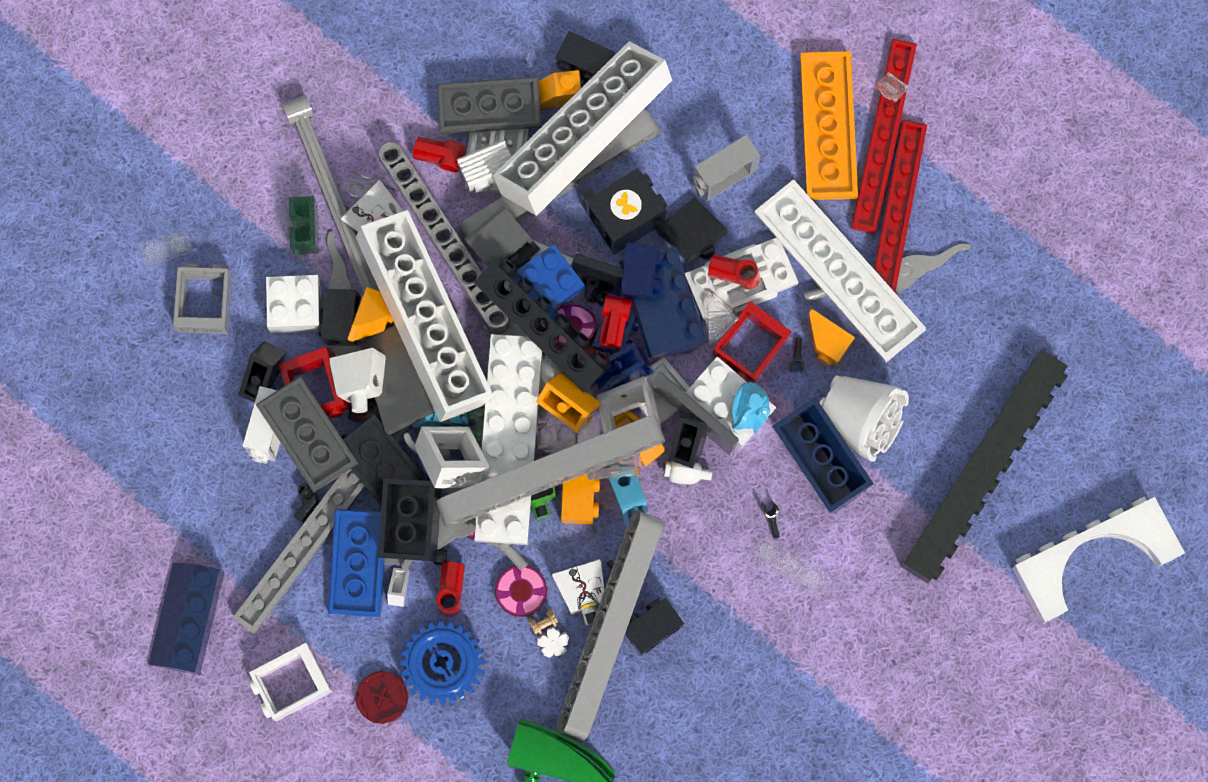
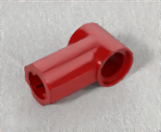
[412,136,466,173]
[708,254,761,289]
[599,295,632,349]
[436,561,465,617]

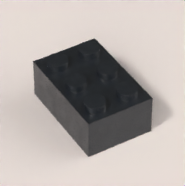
[378,478,442,561]

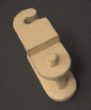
[527,607,558,635]

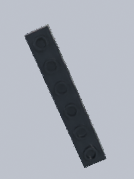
[474,257,612,392]

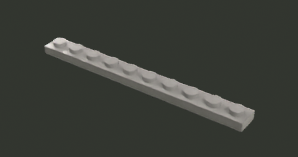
[233,423,412,634]

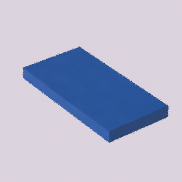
[328,509,385,617]

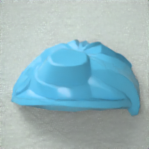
[732,382,770,434]

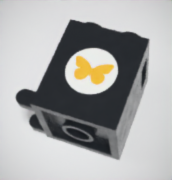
[581,168,667,255]

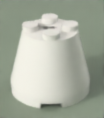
[820,375,909,462]

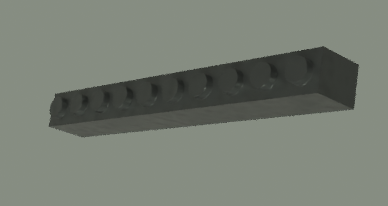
[901,349,1068,584]

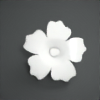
[537,627,569,657]

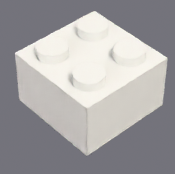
[266,275,322,334]

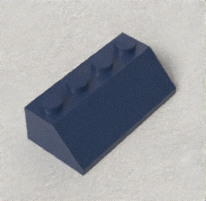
[619,247,706,358]
[772,397,874,513]
[148,562,224,676]

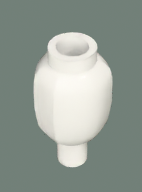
[664,461,712,485]

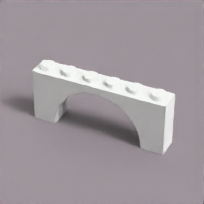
[1012,496,1185,624]

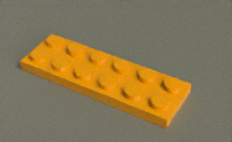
[800,51,858,200]

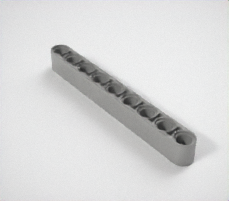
[458,109,661,238]
[379,142,509,335]
[436,415,665,527]
[556,510,663,741]

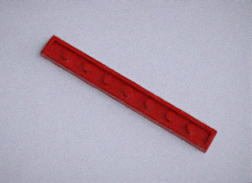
[851,39,917,234]
[873,120,927,293]

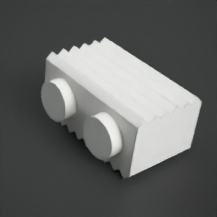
[457,140,511,192]

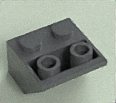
[465,206,540,270]

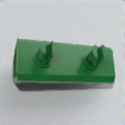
[507,719,615,782]

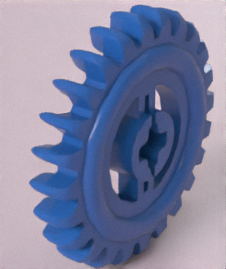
[398,619,486,707]

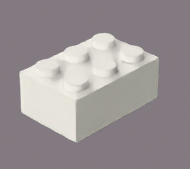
[685,357,776,450]

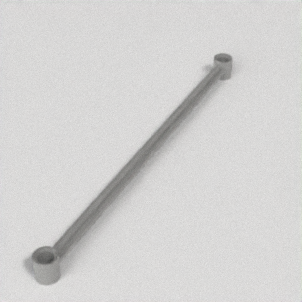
[282,95,452,461]

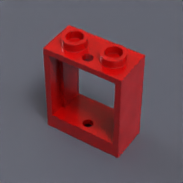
[712,301,792,383]
[279,347,350,419]

